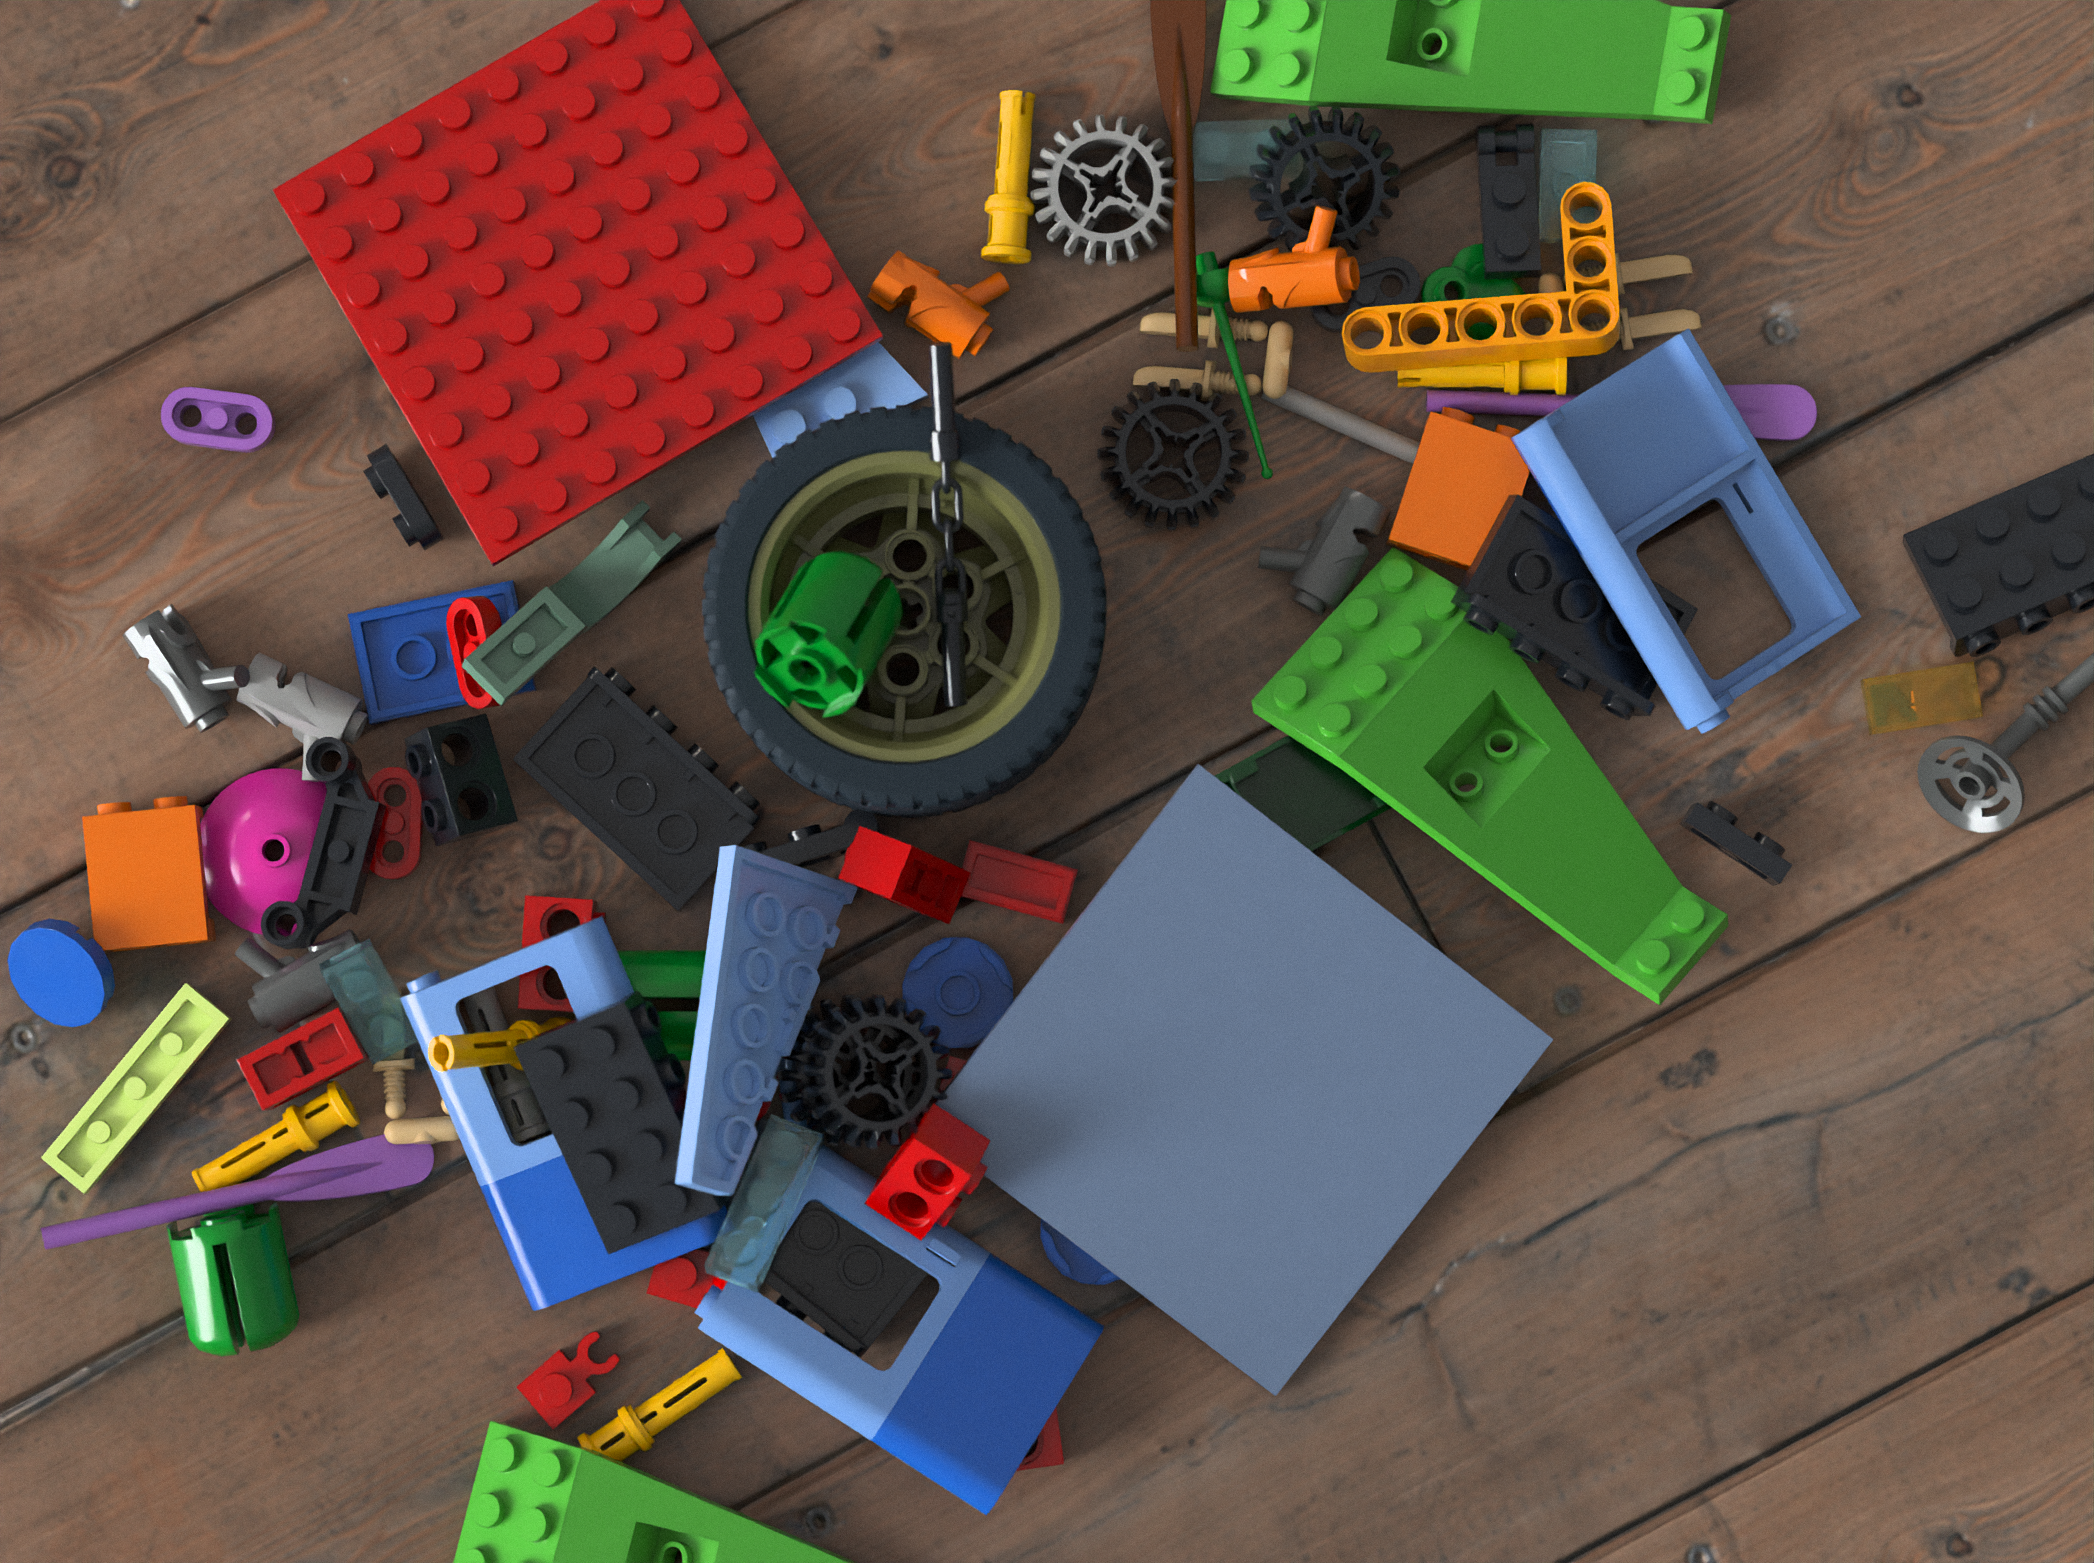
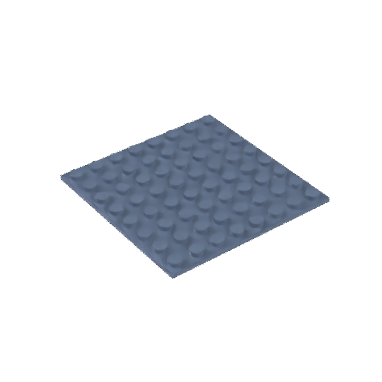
[934,764,1554,1396]

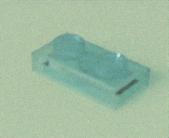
[1193,119,1298,181]
[319,938,418,1064]

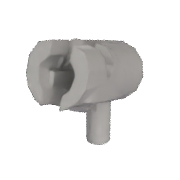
[236,652,368,782]

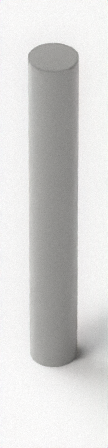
[1261,386,1420,464]

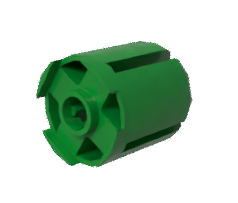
[754,550,902,717]
[617,950,706,1061]
[166,1202,299,1356]

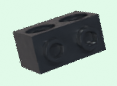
[404,713,518,847]

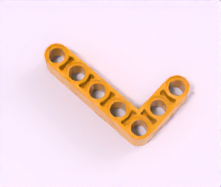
[1341,182,1620,373]

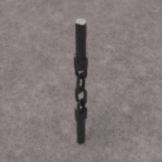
[929,342,968,707]

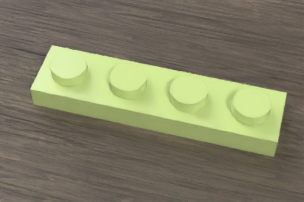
[41,983,232,1194]

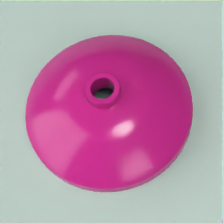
[200,768,327,935]

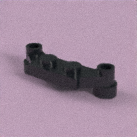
[261,737,387,949]

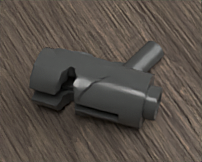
[1258,486,1391,616]
[122,604,250,733]
[235,929,378,1033]

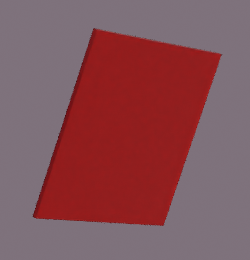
[273,0,884,567]

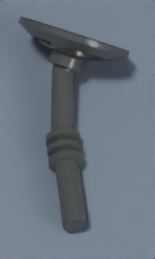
[1917,653,2094,833]

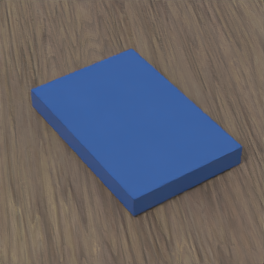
[348,580,536,725]

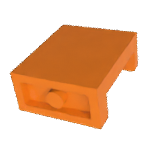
[1386,407,1530,571]
[82,796,216,953]

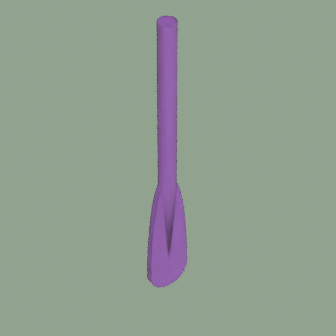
[1426,384,1817,441]
[41,1134,434,1250]

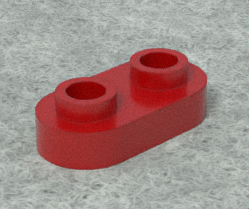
[446,595,502,709]
[368,767,423,880]

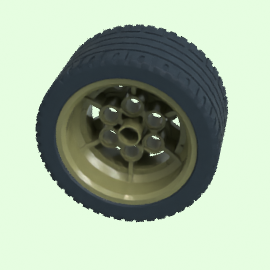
[702,405,1107,818]

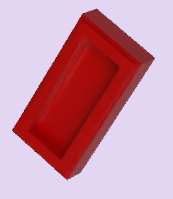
[961,840,1078,924]

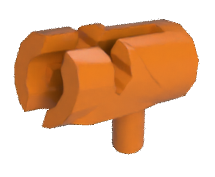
[1228,205,1360,313]
[867,250,1009,360]

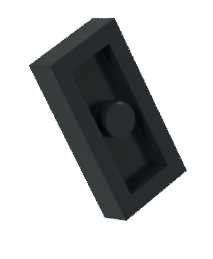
[1679,801,1792,886]

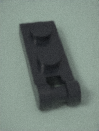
[1476,123,1542,280]
[743,809,880,868]

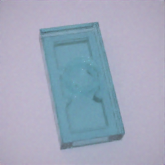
[1538,128,1597,243]

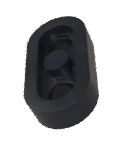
[1310,256,1420,333]
[363,444,444,551]

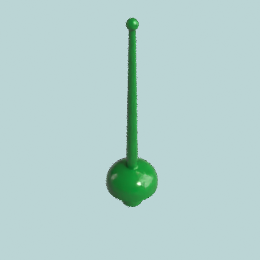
[1196,251,1273,479]

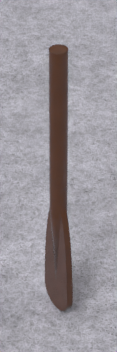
[1150,0,1206,352]

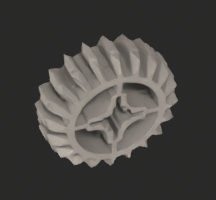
[1030,114,1177,267]

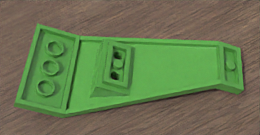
[1210,0,1731,124]
[1251,547,1729,1005]
[453,1421,857,1563]

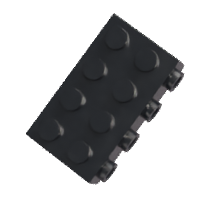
[1902,454,2094,657]
[1451,494,1698,720]
[513,666,763,912]
[513,991,731,1255]
[704,1118,934,1358]

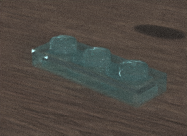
[704,1114,824,1293]

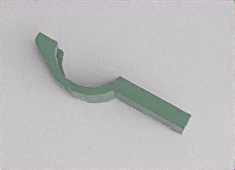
[462,500,682,706]

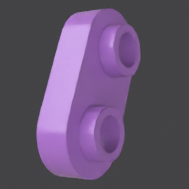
[161,387,275,453]

